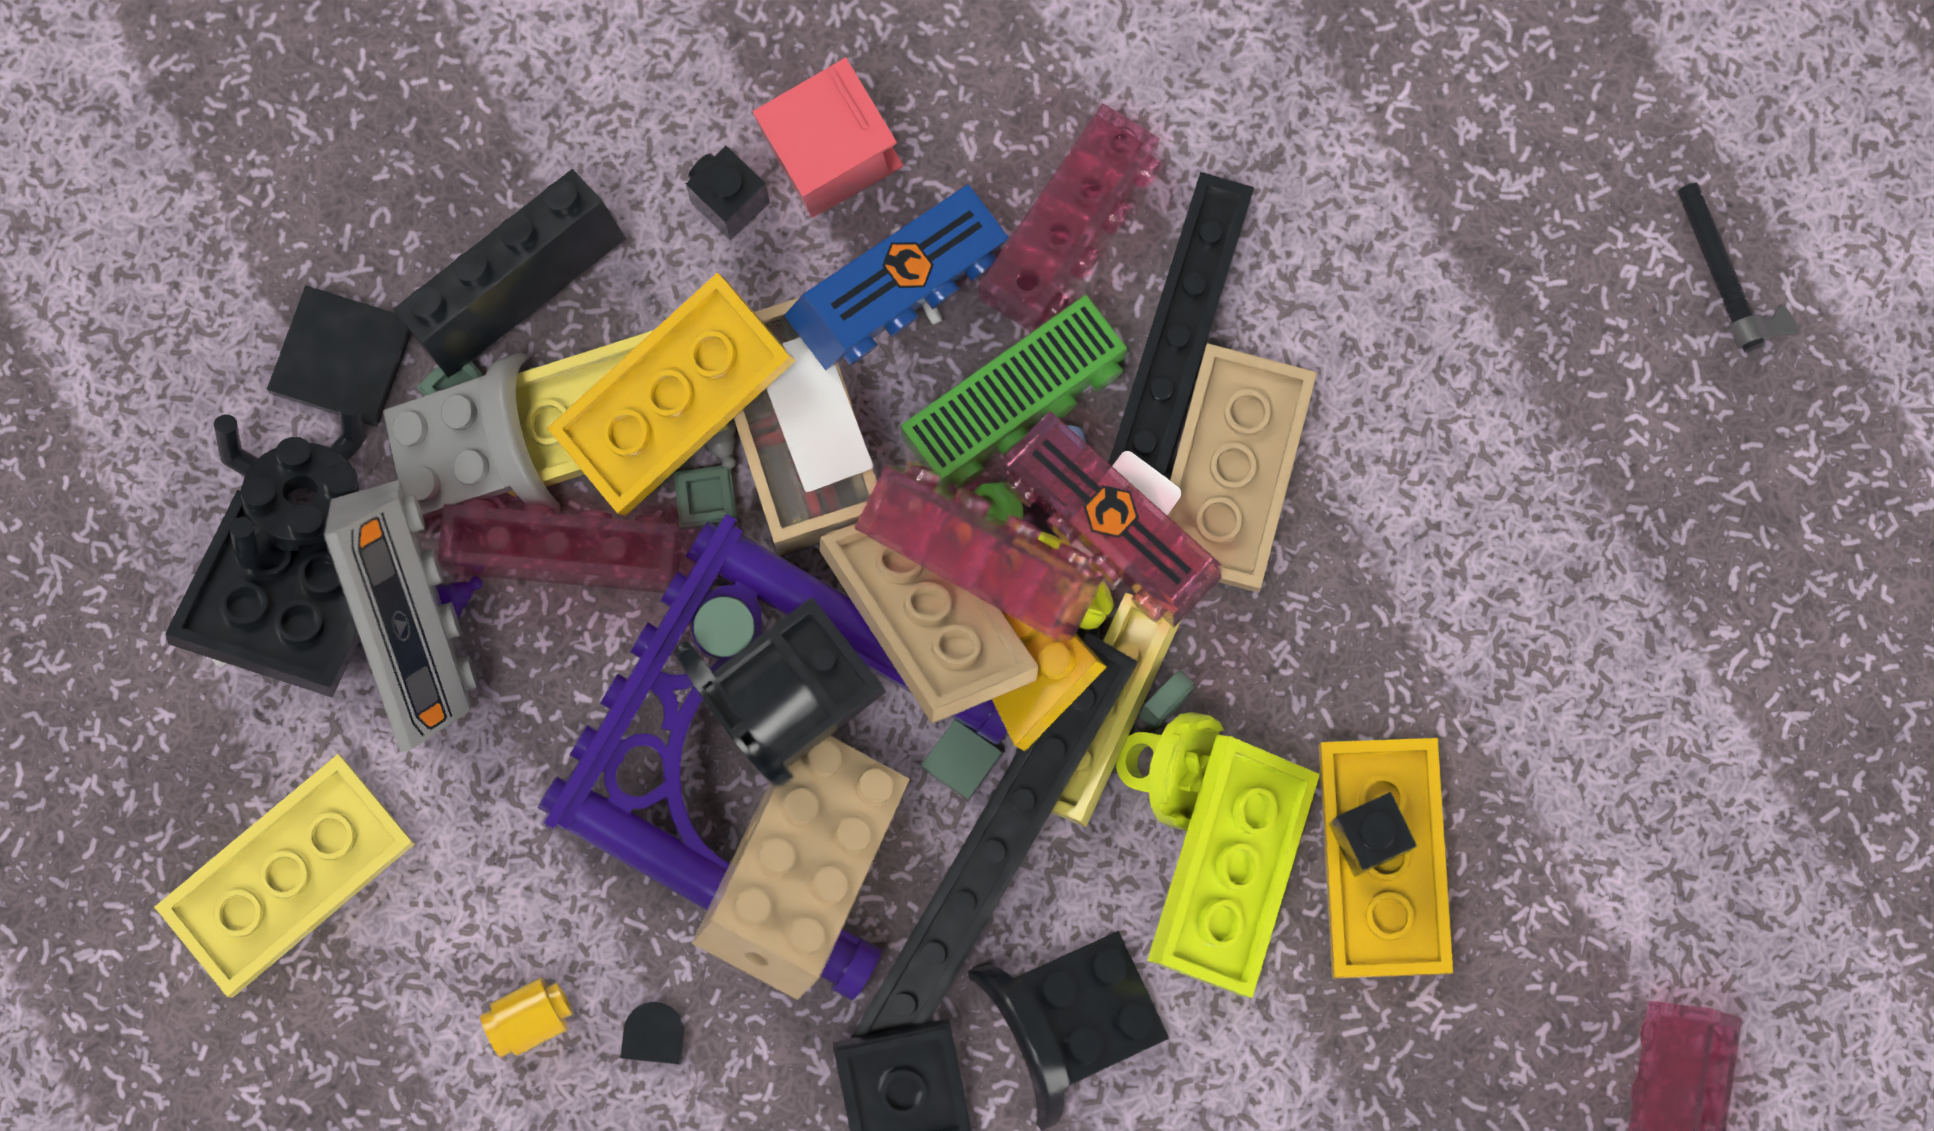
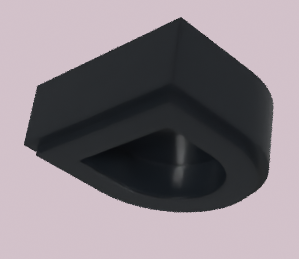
[620,1002,684,1065]

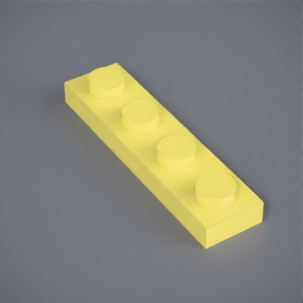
[1051,593,1182,827]

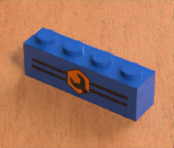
[784,184,1009,370]

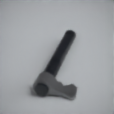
[1677,182,1799,352]

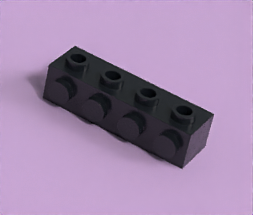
[393,168,626,379]

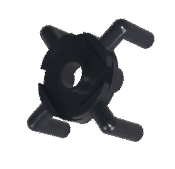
[214,396,365,569]

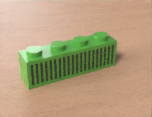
[900,295,1127,492]

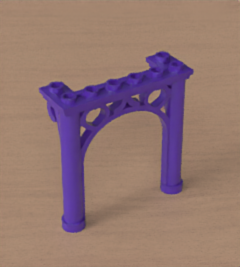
[537,514,1007,1001]

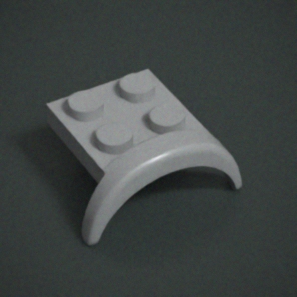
[383,352,561,519]

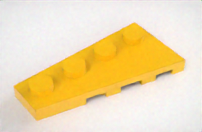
[945,512,1106,752]

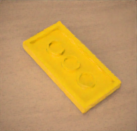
[547,272,796,516]
[1319,738,1453,979]

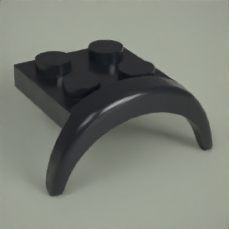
[675,597,886,788]
[968,931,1170,1131]

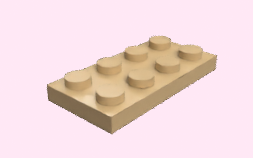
[1148,343,1317,593]
[820,497,1038,724]

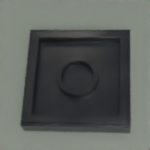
[266,285,411,427]
[833,1018,972,1131]

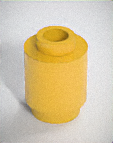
[479,977,573,1058]

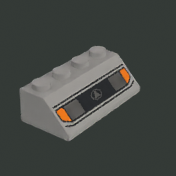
[325,480,478,753]

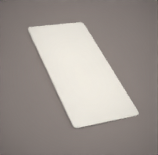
[766,337,873,492]

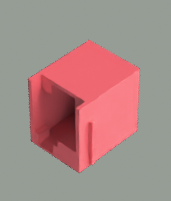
[752,57,904,218]

